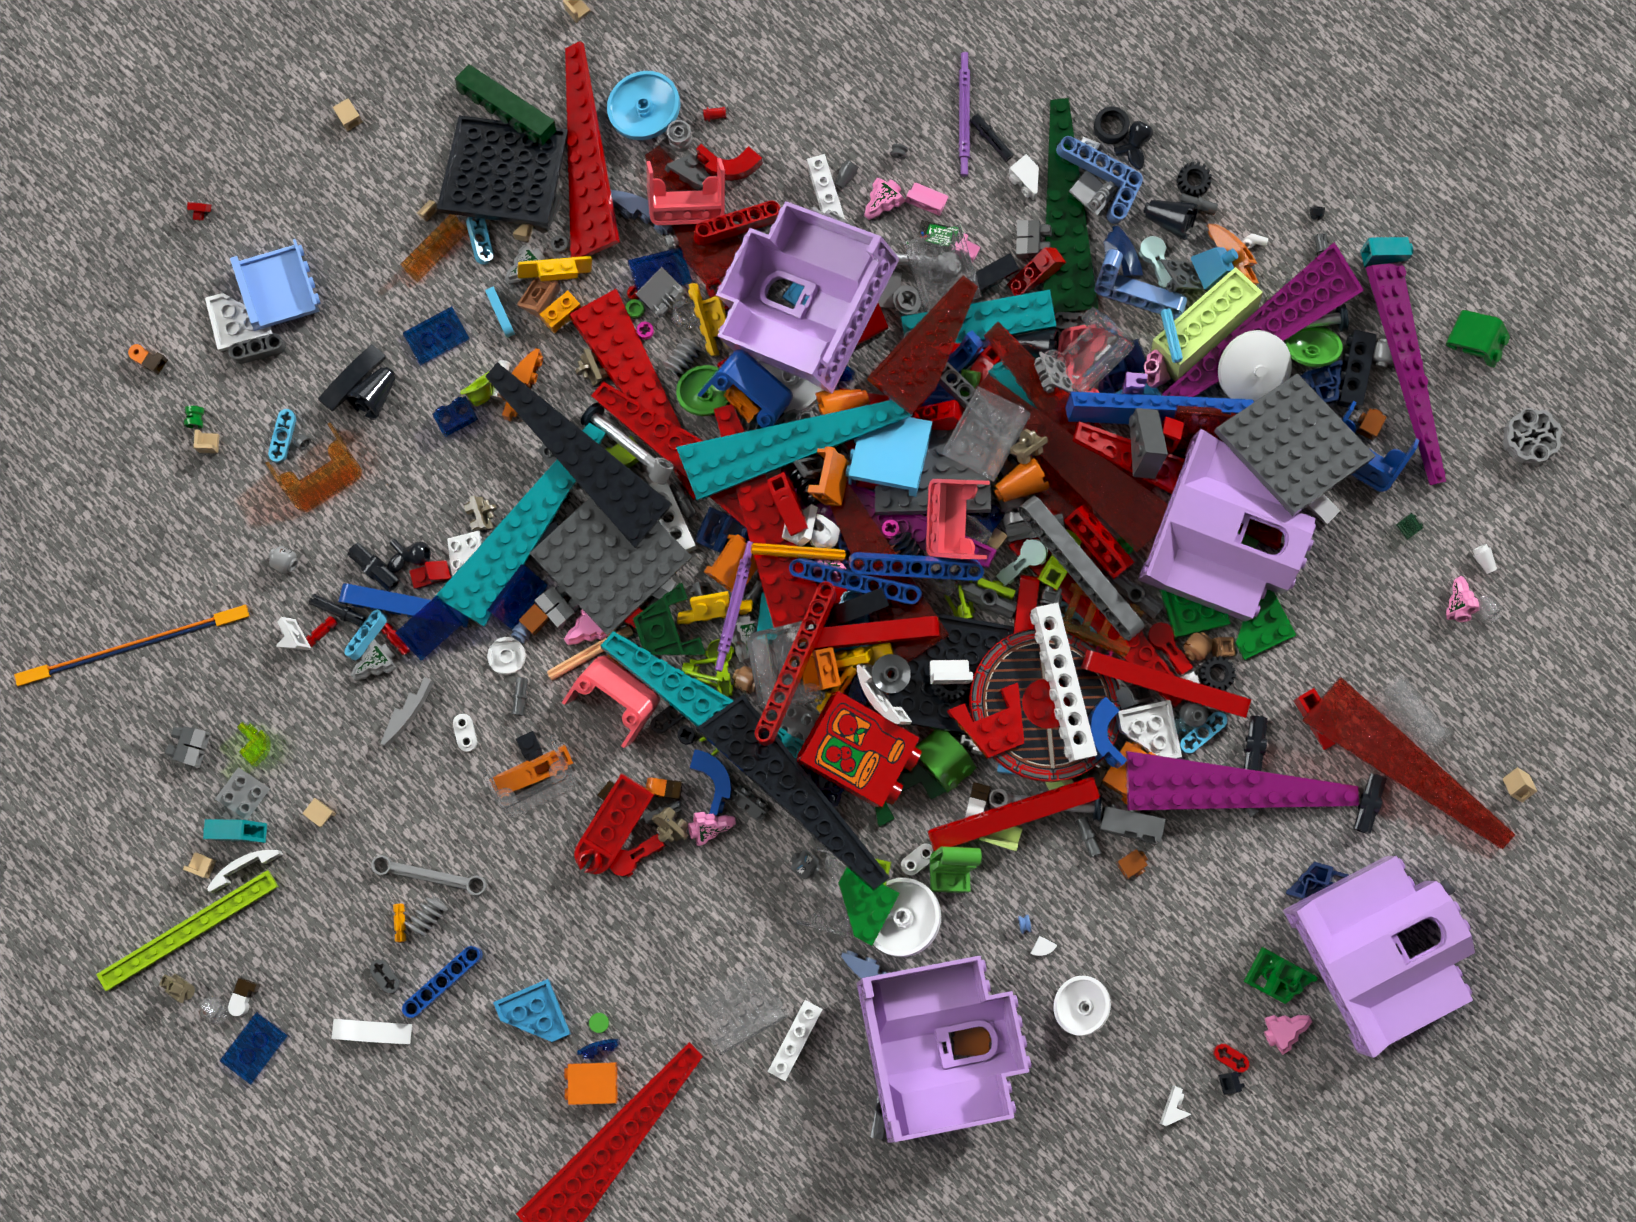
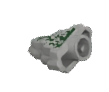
[505,244,546,285]
[732,615,758,662]
[351,639,397,681]

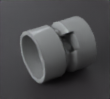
[667,120,692,152]
[999,497,1025,527]

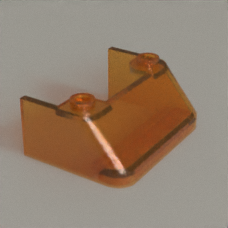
[266,422,362,512]

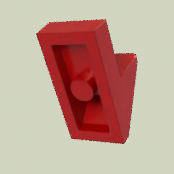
[409,561,451,589]

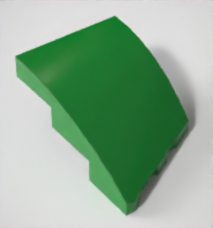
[1244,947,1318,1004]

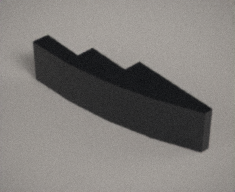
[944,253,1019,307]
[318,344,386,411]
[816,587,889,628]

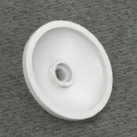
[1054,976,1111,1036]

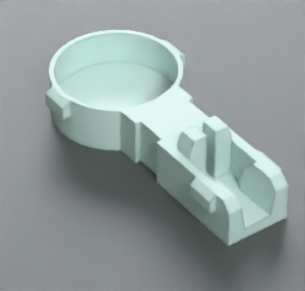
[1138,236,1172,289]
[996,539,1048,586]

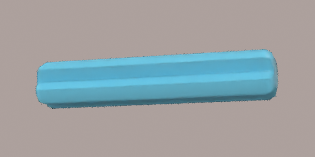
[1161,308,1183,363]

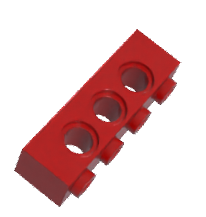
[1063,504,1134,579]

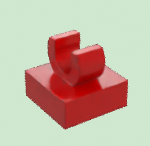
[187,202,212,220]

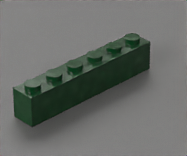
[455,64,556,146]

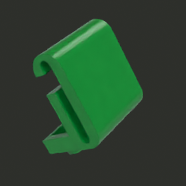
[1446,310,1510,368]

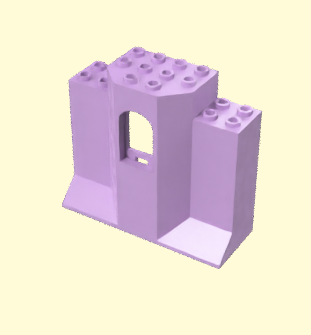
[716,201,899,394]
[1138,429,1316,621]
[1283,856,1475,1058]
[856,956,1031,1143]

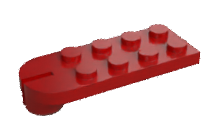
[574,773,655,874]

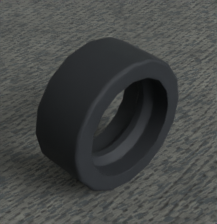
[1093,106,1130,144]

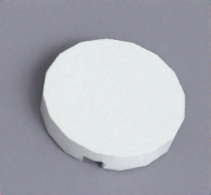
[487,637,526,675]

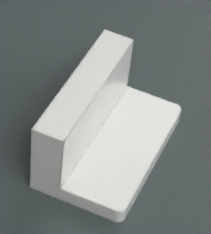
[782,504,818,547]
[930,660,973,684]

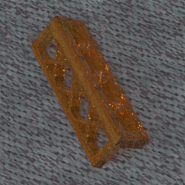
[400,214,468,283]

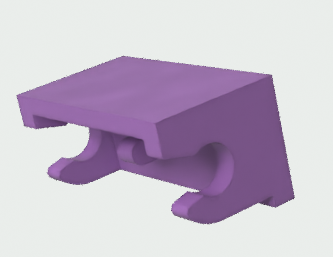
[1121,372,1148,395]

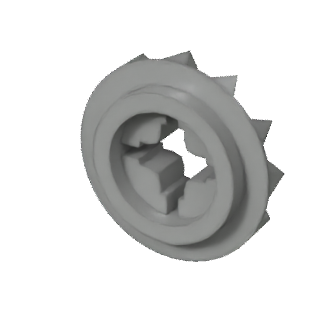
[892,285,921,315]

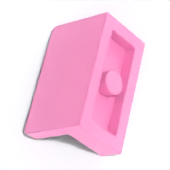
[906,183,948,216]

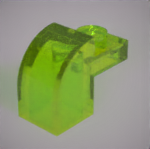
[237,722,271,767]

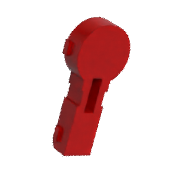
[1148,622,1193,676]
[610,834,666,877]

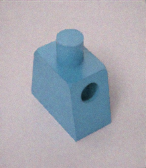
[1190,247,1238,289]

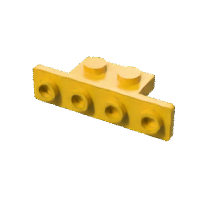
[517,256,592,281]
[688,283,727,356]
[676,591,753,625]
[834,643,894,671]

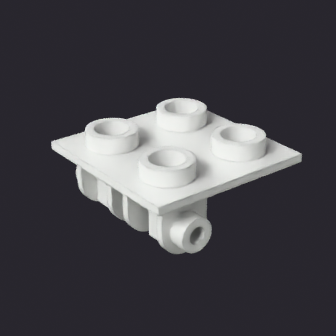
[448,531,482,576]

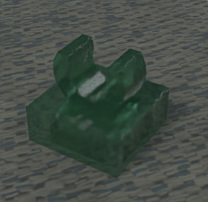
[1396,513,1423,540]

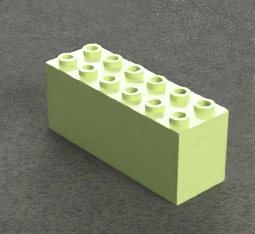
[1151,267,1263,381]

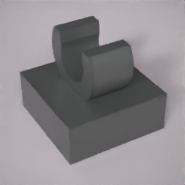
[689,582,712,597]

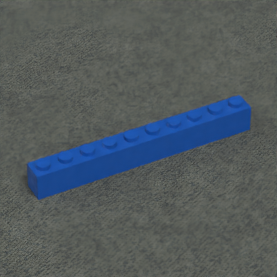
[1065,392,1254,428]

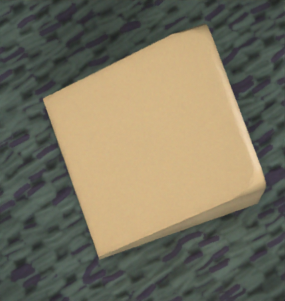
[417,200,437,221]
[513,224,533,242]
[981,526,1008,550]

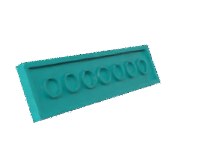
[901,290,1056,354]

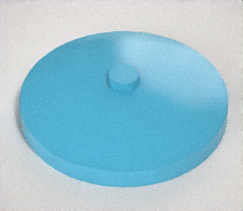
[607,71,680,140]

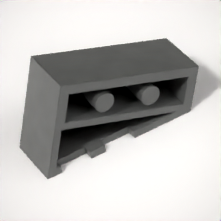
[1129,408,1168,479]
[1099,804,1166,845]

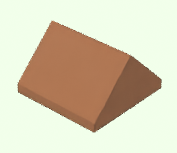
[517,277,561,319]

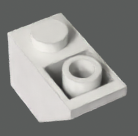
[1009,154,1039,200]

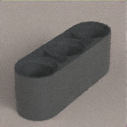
[228,333,286,364]

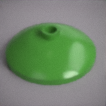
[1285,326,1343,367]
[676,365,729,416]

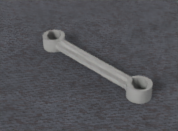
[371,855,487,896]

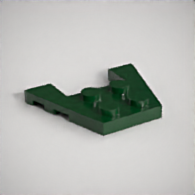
[633,583,706,656]
[875,763,946,827]

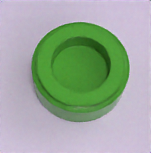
[626,299,645,319]
[589,1013,609,1033]

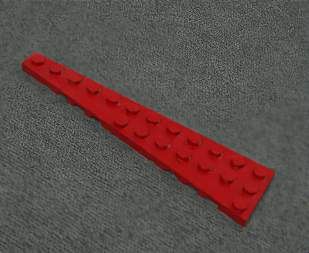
[565,41,620,258]
[569,289,696,500]
[591,381,801,528]
[516,1042,703,1222]

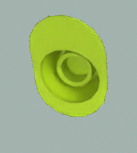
[460,371,492,406]

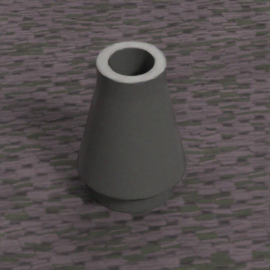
[834,160,859,189]

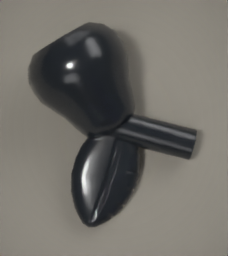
[1114,121,1153,170]
[387,539,431,573]

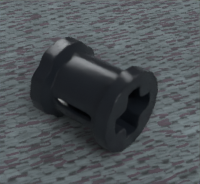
[677,726,695,745]

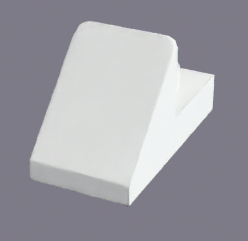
[276,617,311,650]
[1160,1086,1191,1126]

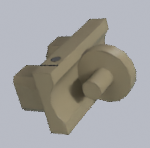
[575,348,608,386]
[1010,429,1048,464]
[464,495,497,531]
[651,807,688,842]
[159,973,195,1003]

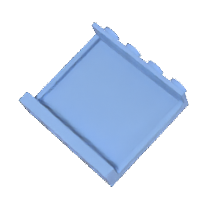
[230,239,321,331]

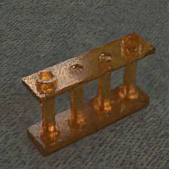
[1062,583,1144,657]

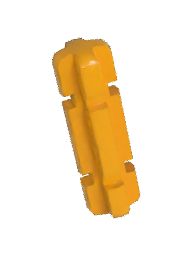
[393,903,406,942]

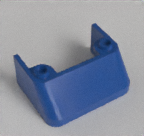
[697,349,793,428]
[1341,401,1419,492]

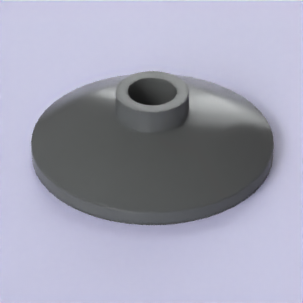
[872,654,911,693]

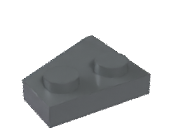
[664,154,710,191]

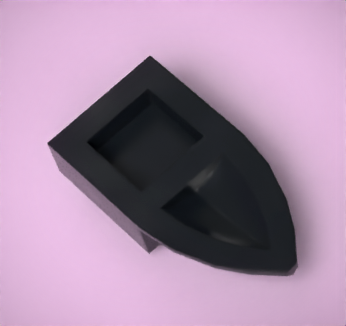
[516,731,543,761]

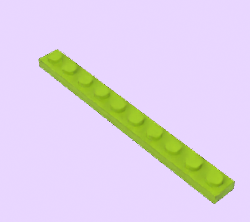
[96,870,279,991]

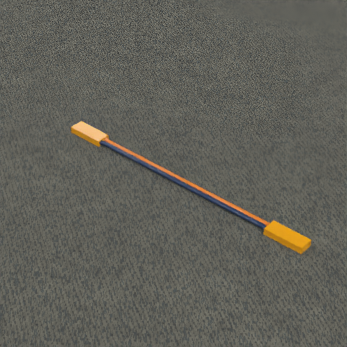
[14,605,250,687]

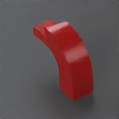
[696,144,763,181]

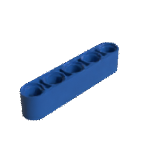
[402,946,483,1018]

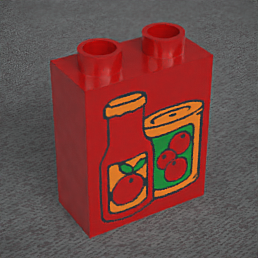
[795,691,922,807]

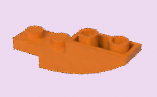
[1206,223,1259,285]
[501,348,544,421]
[492,745,573,795]

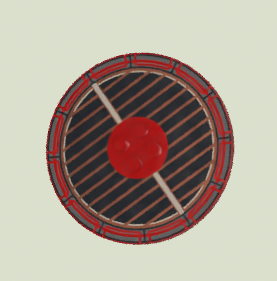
[969,628,1122,782]

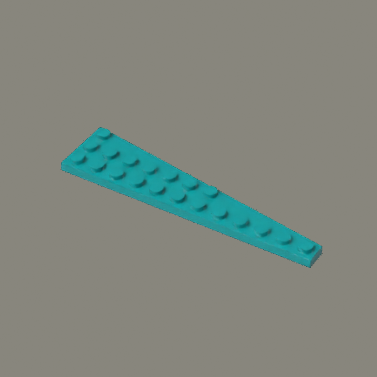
[676,397,912,501]
[435,423,606,627]
[600,631,804,768]

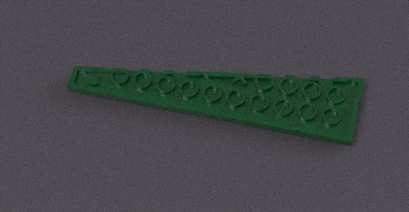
[1043,98,1098,315]

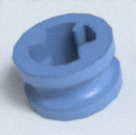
[1018,915,1031,934]

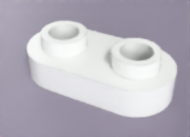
[453,714,477,752]
[901,844,934,876]

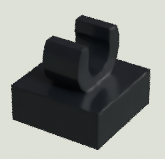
[1218,1071,1245,1095]

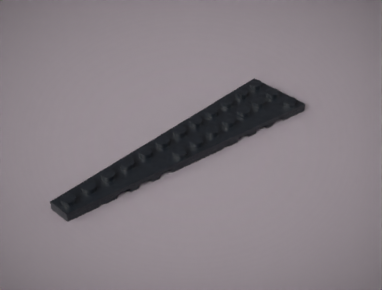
[485,362,672,548]
[696,694,890,891]

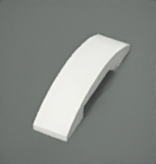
[857,663,912,725]
[207,850,283,893]
[332,1019,412,1044]

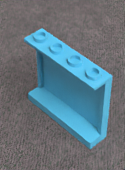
[846,417,932,497]

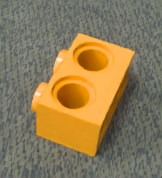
[539,291,581,334]

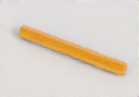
[751,543,846,561]

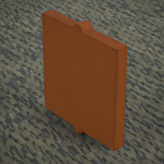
[952,1027,991,1056]

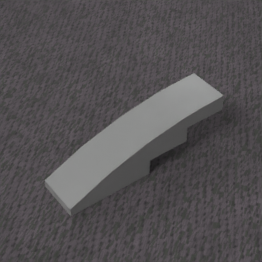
[380,677,434,747]

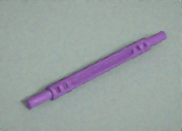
[959,52,970,177]
[714,541,753,672]

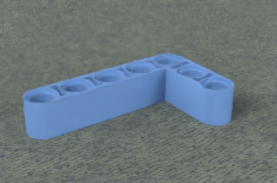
[1056,136,1143,224]
[1095,249,1187,319]

